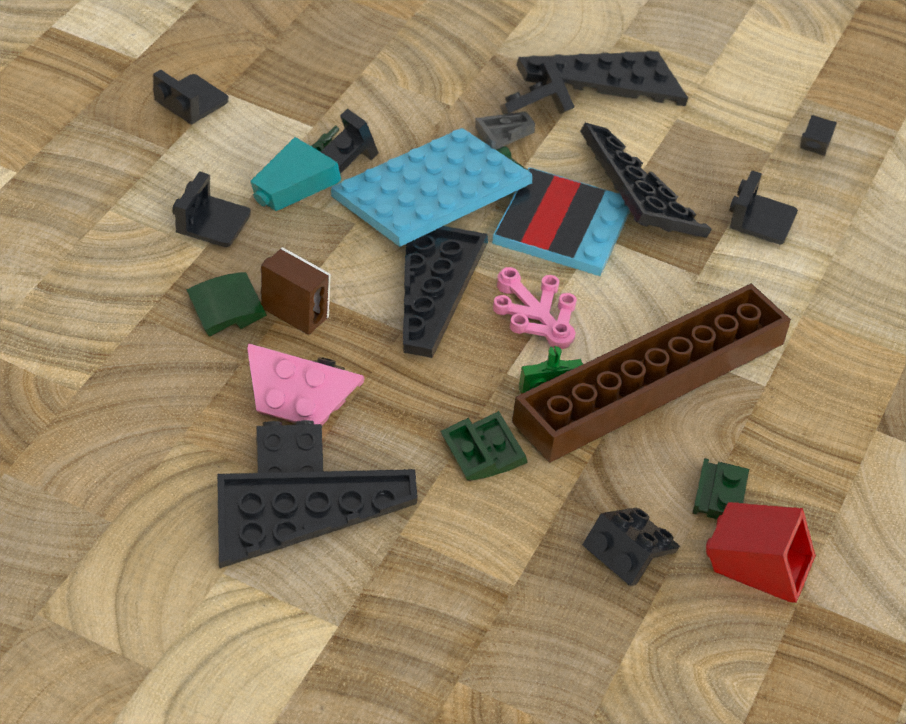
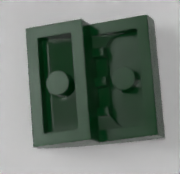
[186,272,267,337]
[440,411,528,480]

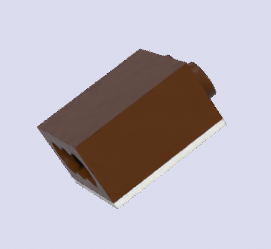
[260,247,331,335]

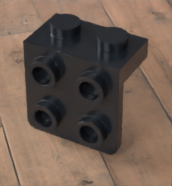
[153,70,229,125]
[729,170,798,245]
[172,171,251,247]
[256,420,323,473]
[582,507,680,586]

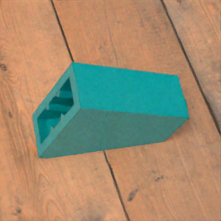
[250,137,342,211]

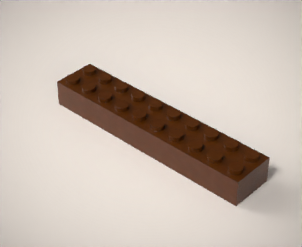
[512,283,791,463]

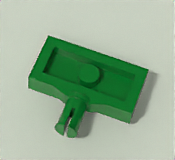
[519,346,583,394]

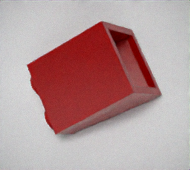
[706,502,816,603]

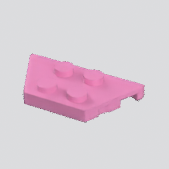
[247,344,365,425]

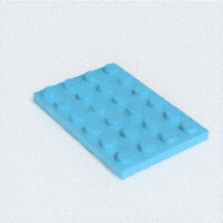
[331,128,532,247]

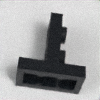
[500,58,575,114]
[321,108,379,174]

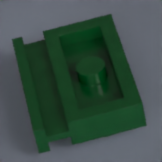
[692,458,749,519]

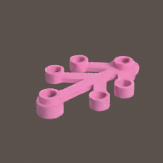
[493,267,577,349]

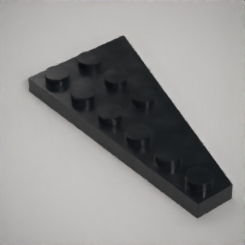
[516,51,689,106]
[580,122,712,238]
[403,226,488,358]
[217,469,418,569]

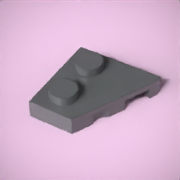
[475,111,535,150]

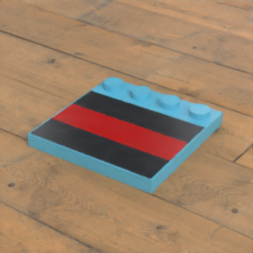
[492,167,630,276]

